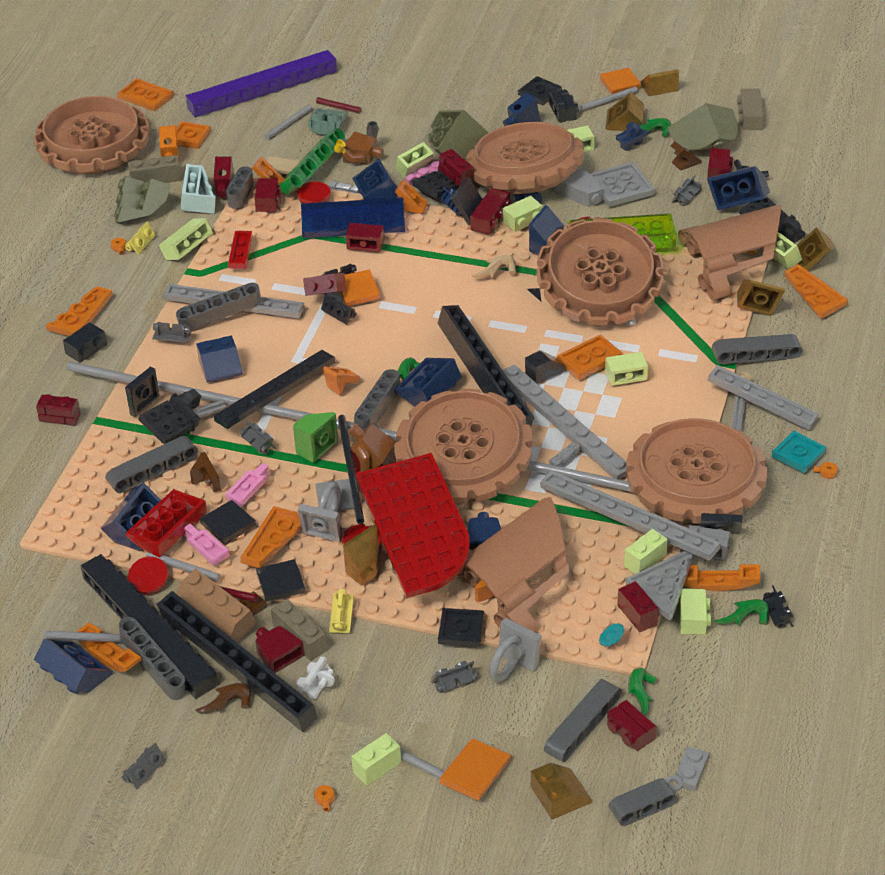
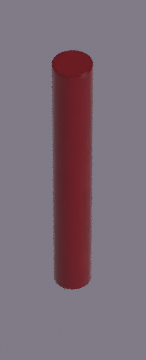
[316,97,361,114]
[219,586,258,602]

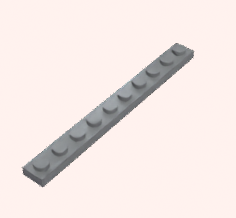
[503,364,628,480]
[540,470,721,561]

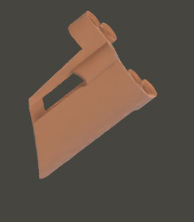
[678,205,782,300]
[457,497,569,631]

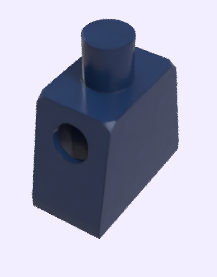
[503,92,541,126]
[467,512,501,550]

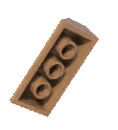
[177,568,257,642]

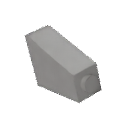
[554,168,603,207]

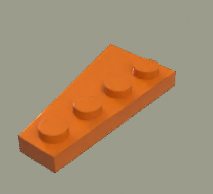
[784,264,848,319]
[46,286,113,336]
[241,506,302,568]

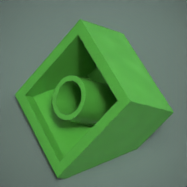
[293,412,338,463]

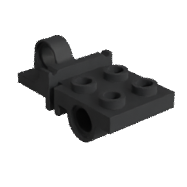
[412,169,459,204]
[739,197,806,243]
[138,389,201,444]

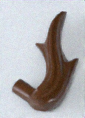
[195,683,251,713]

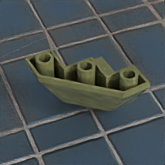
[114,176,170,223]

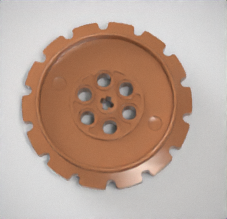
[34,96,150,174]
[466,122,584,194]
[536,218,664,326]
[394,389,533,504]
[626,418,767,524]

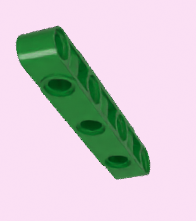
[280,128,345,195]

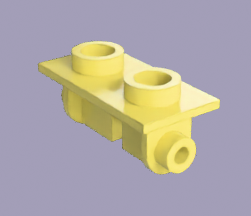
[125,221,156,255]
[329,589,354,633]

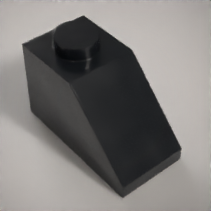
[525,350,566,383]

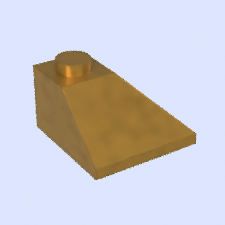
[797,227,835,271]
[343,524,379,586]

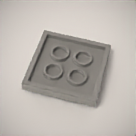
[589,162,655,207]

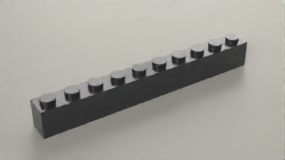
[437,305,534,427]
[80,554,217,700]
[157,591,318,732]

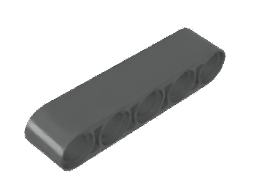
[176,282,262,330]
[712,334,803,364]
[354,369,400,429]
[105,436,198,493]
[119,617,186,700]
[544,679,622,762]

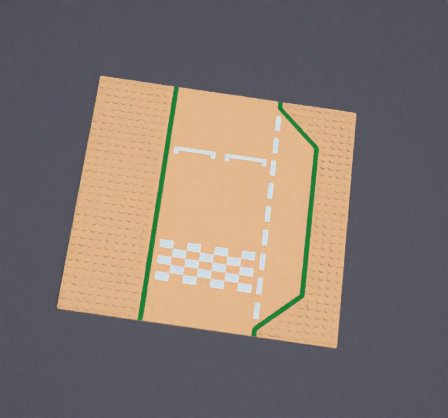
[20,177,768,675]

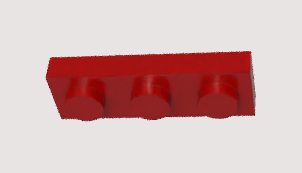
[228,231,253,269]

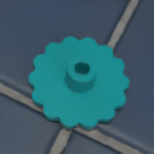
[599,623,625,647]

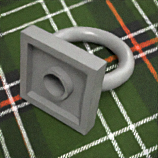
[298,481,343,542]
[489,618,542,682]

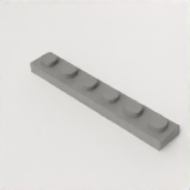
[707,365,818,430]

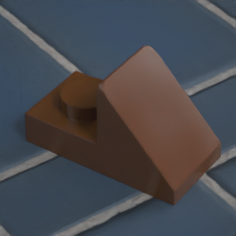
[671,141,702,171]
[190,452,221,492]

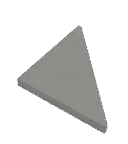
[625,550,694,620]

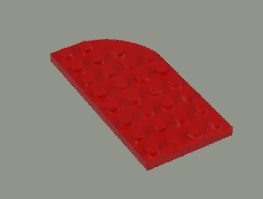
[356,452,469,599]

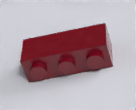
[470,188,511,235]

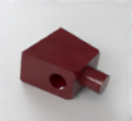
[213,156,235,198]
[255,626,305,673]

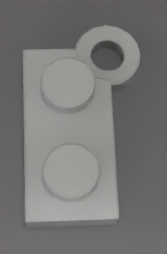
[665,746,709,792]

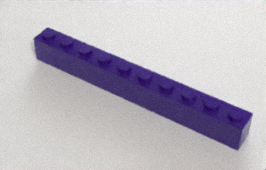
[186,50,337,118]

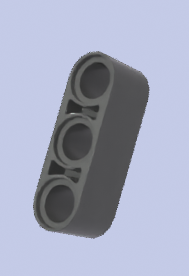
[226,166,254,209]
[608,778,677,826]

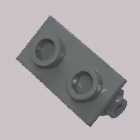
[672,175,701,205]
[152,322,192,343]
[240,420,277,454]
[432,661,478,693]
[122,743,165,789]

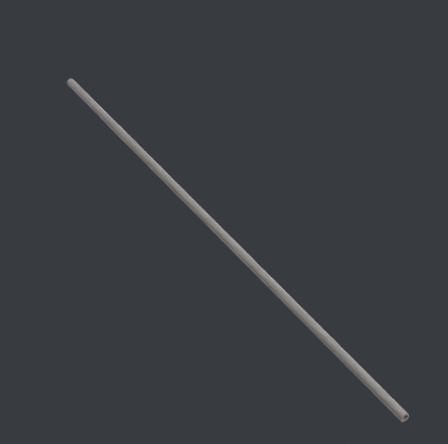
[67,361,632,492]

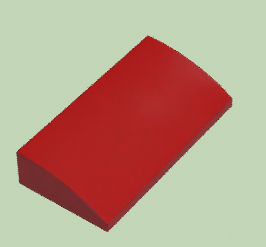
[126,489,207,558]

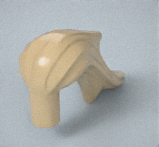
[472,255,516,279]

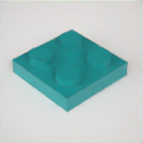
[772,430,826,474]

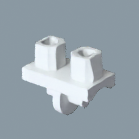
[297,657,335,699]

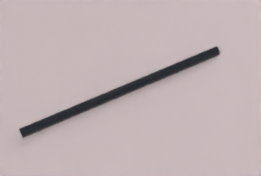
[338,415,365,524]

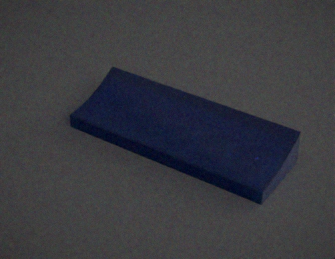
[301,197,405,238]

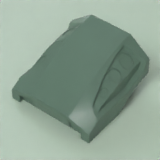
[308,108,348,135]

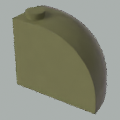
[668,103,738,151]
[428,110,489,160]

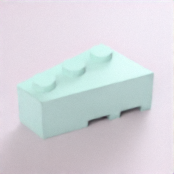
[181,164,215,214]

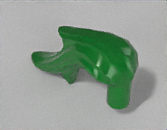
[640,118,672,138]
[398,357,420,398]
[715,599,769,626]
[628,667,657,715]

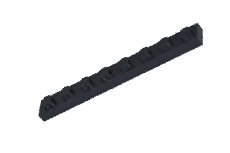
[214,350,335,429]

